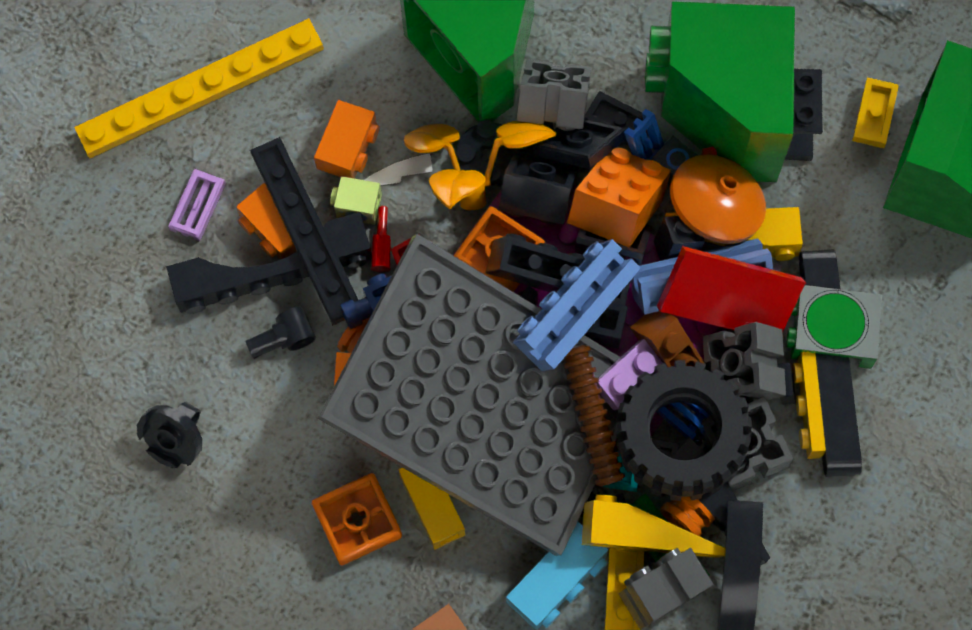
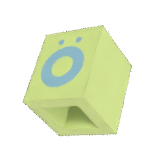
[330,176,382,225]

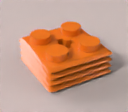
[453,206,545,292]
[312,473,402,566]

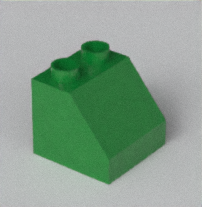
[400,0,534,123]
[645,1,795,182]
[883,40,972,239]

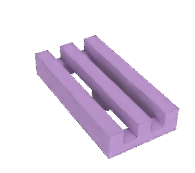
[168,169,226,241]

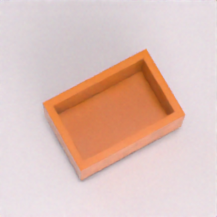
[567,148,671,247]

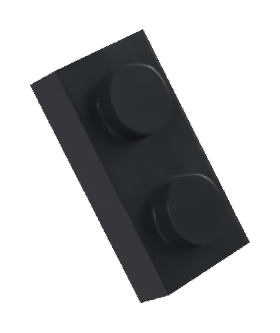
[585,91,649,145]

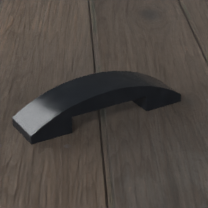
[717,500,763,630]

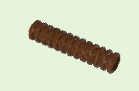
[563,345,625,486]

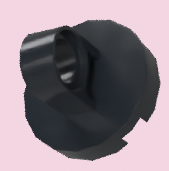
[137,402,202,468]

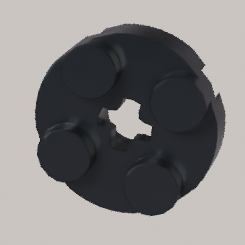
[456,120,522,186]

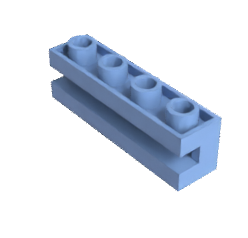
[631,238,773,314]
[513,239,641,371]

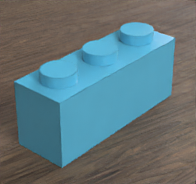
[506,521,608,630]

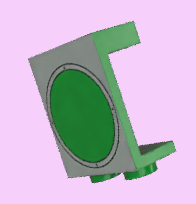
[786,285,882,369]

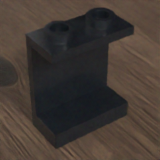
[785,68,823,161]

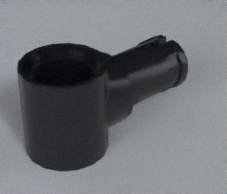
[245,307,316,359]

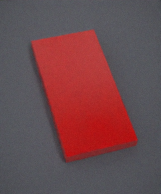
[657,246,806,333]

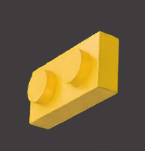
[852,77,899,148]

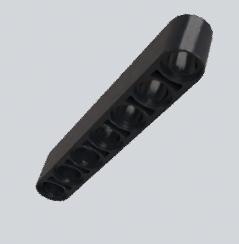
[799,249,862,477]

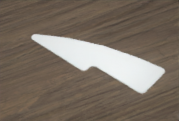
[365,154,433,186]

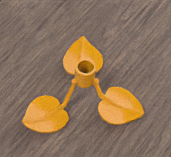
[404,120,556,210]

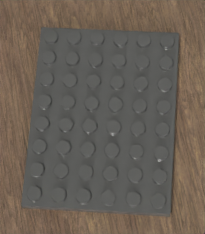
[317,234,620,556]

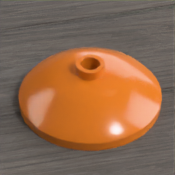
[670,155,766,244]

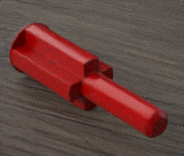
[371,205,391,273]

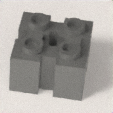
[517,59,592,131]
[703,322,786,404]
[698,397,794,491]
[619,548,714,630]

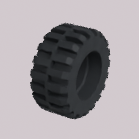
[616,360,752,501]

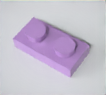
[597,339,663,410]

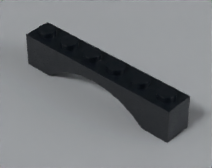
[166,212,372,314]

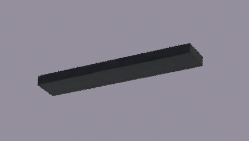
[250,137,358,326]

